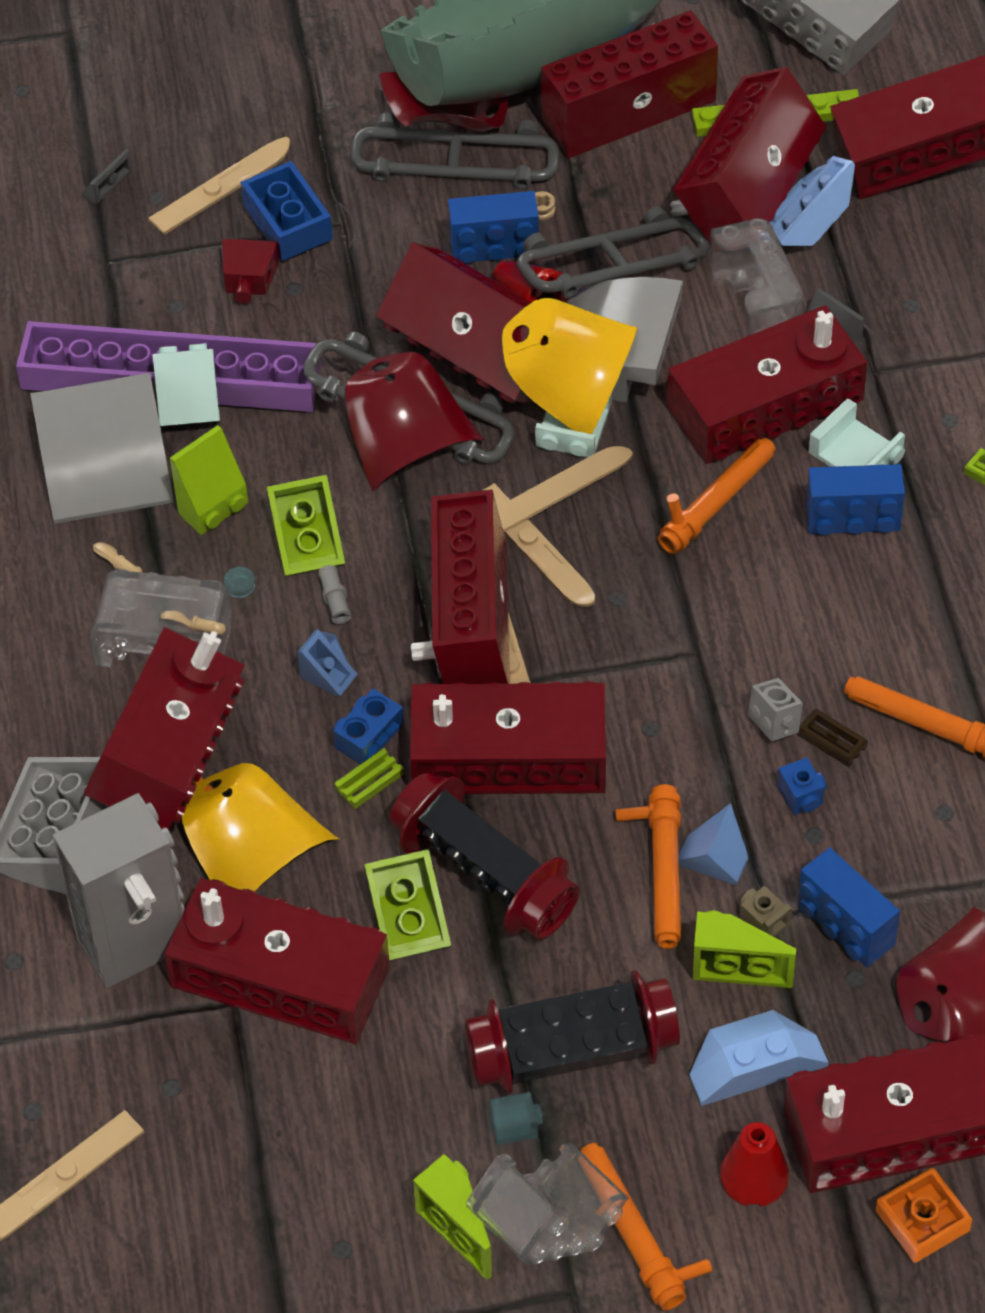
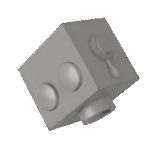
[748,678,803,741]

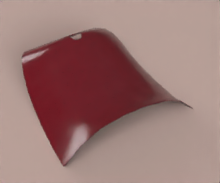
[379,72,508,132]
[345,352,485,492]
[897,907,985,1041]

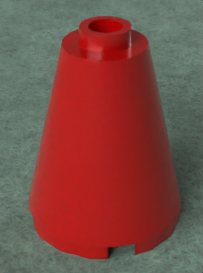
[720,1122,789,1207]

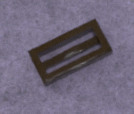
[797,708,868,768]

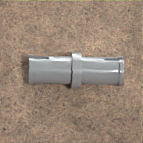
[318,565,351,624]

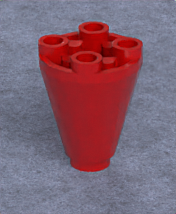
[493,261,570,303]

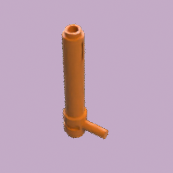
[658,438,776,554]
[844,676,985,758]
[616,784,681,949]
[579,1143,712,1311]

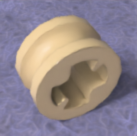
[535,191,555,220]

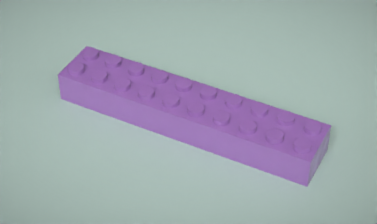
[16,321,322,412]

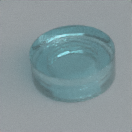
[224,566,255,598]

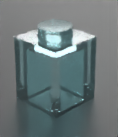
[490,1092,543,1145]

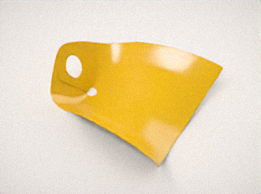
[502,298,637,434]
[182,763,340,892]

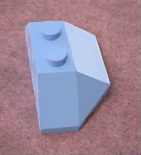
[763,156,855,246]
[689,1010,829,1106]

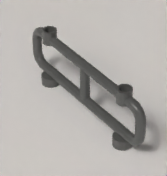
[350,113,560,189]
[517,206,710,298]
[303,332,514,465]

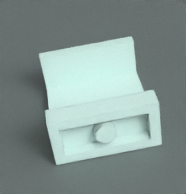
[153,343,220,426]
[535,393,612,457]
[808,398,905,467]

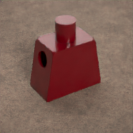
[222,239,279,304]

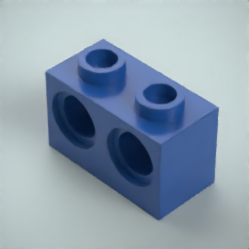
[333,688,404,764]

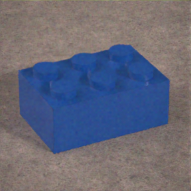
[240,161,333,261]
[448,191,539,263]
[806,464,905,535]
[798,847,900,968]

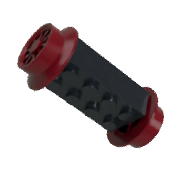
[390,773,580,940]
[465,970,680,1094]

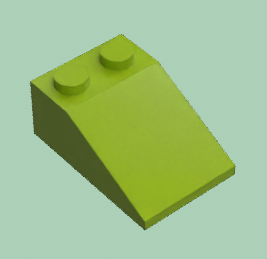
[170,425,248,535]
[267,475,345,577]
[364,849,451,960]
[693,910,796,988]
[413,1154,492,1280]

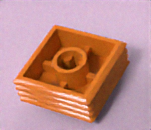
[876,1168,973,1262]

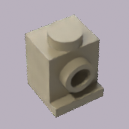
[740,886,792,937]

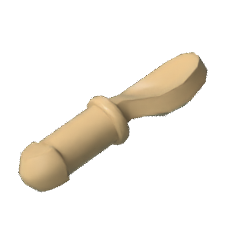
[93,542,143,580]
[160,611,226,635]

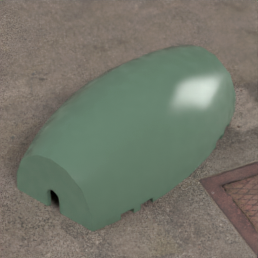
[380,0,663,106]

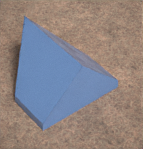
[297,629,358,697]
[679,803,748,886]

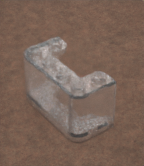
[709,218,803,336]
[90,569,233,667]
[466,1143,628,1265]

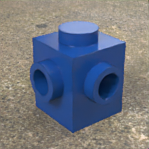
[777,757,827,815]

